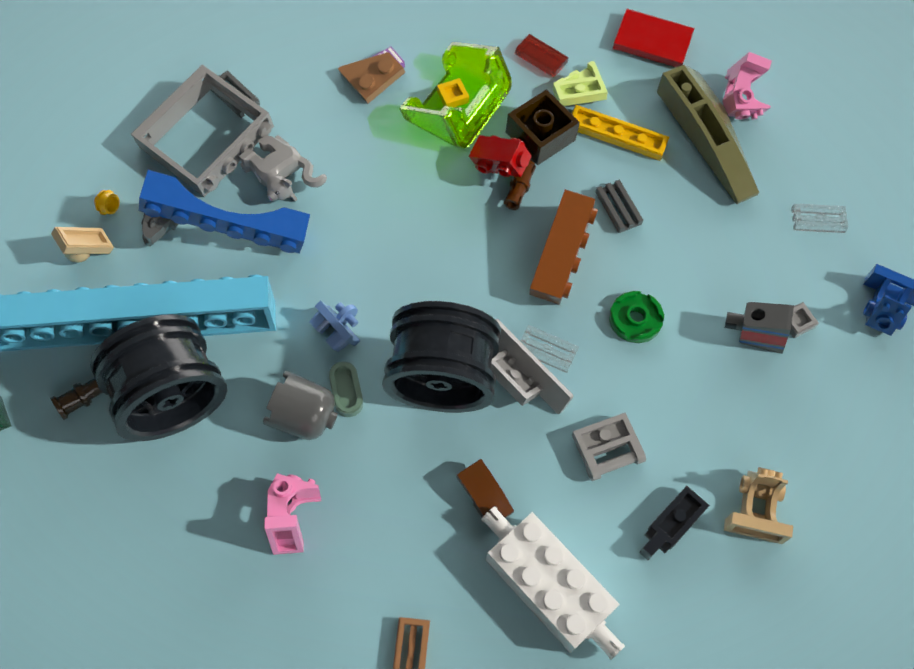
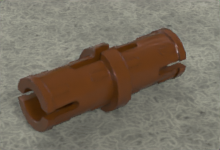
[504,160,536,210]

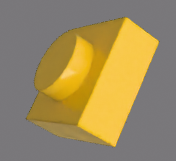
[437,78,469,110]

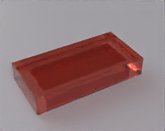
[515,34,569,78]

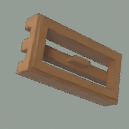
[393,617,430,669]

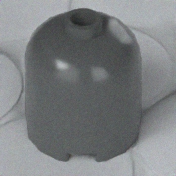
[263,371,338,440]

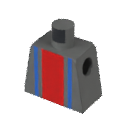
[725,302,794,354]

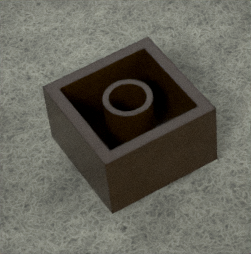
[506,89,580,166]

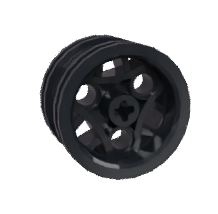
[382,301,501,413]
[90,314,227,441]

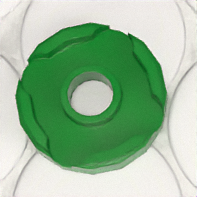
[609,291,664,344]

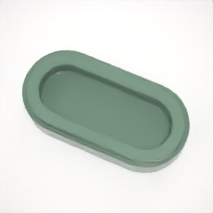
[329,362,363,417]

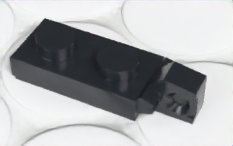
[639,485,710,560]

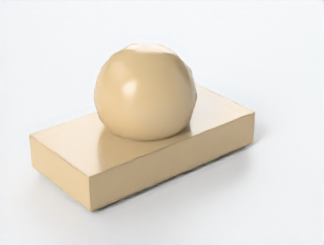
[51,227,114,263]

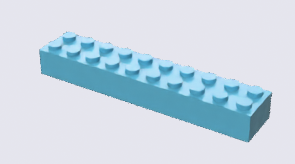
[0,275,276,352]

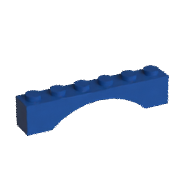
[138,170,310,254]

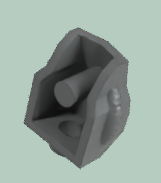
[141,213,178,247]

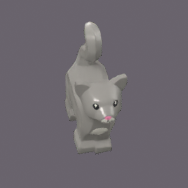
[239,135,327,201]

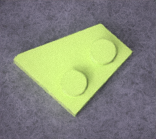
[553,61,608,106]

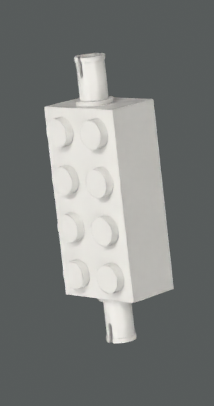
[481,507,625,660]

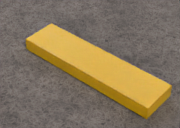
[572,105,669,161]

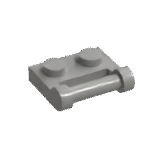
[572,413,646,481]

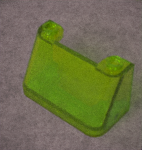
[399,42,512,148]

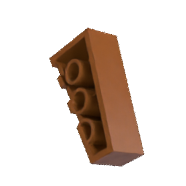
[529,189,598,305]

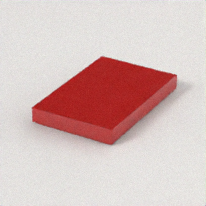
[612,9,695,67]

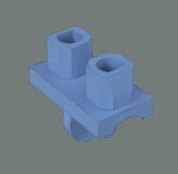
[309,300,361,352]

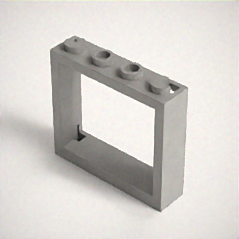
[131,65,274,197]

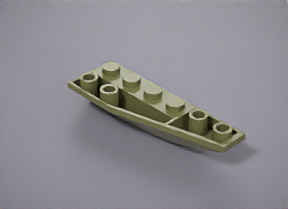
[657,65,759,205]

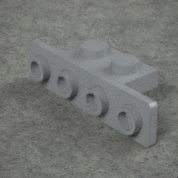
[491,319,573,414]

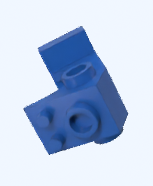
[863,264,914,336]

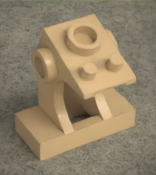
[724,467,793,544]

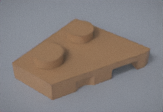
[338,52,406,104]

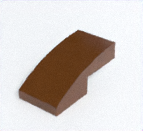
[456,459,514,518]

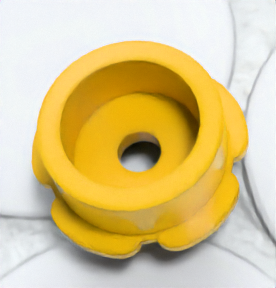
[94,190,120,215]

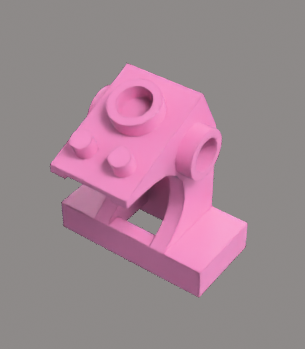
[723,52,772,120]
[265,474,321,555]

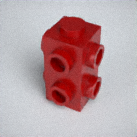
[468,135,531,177]

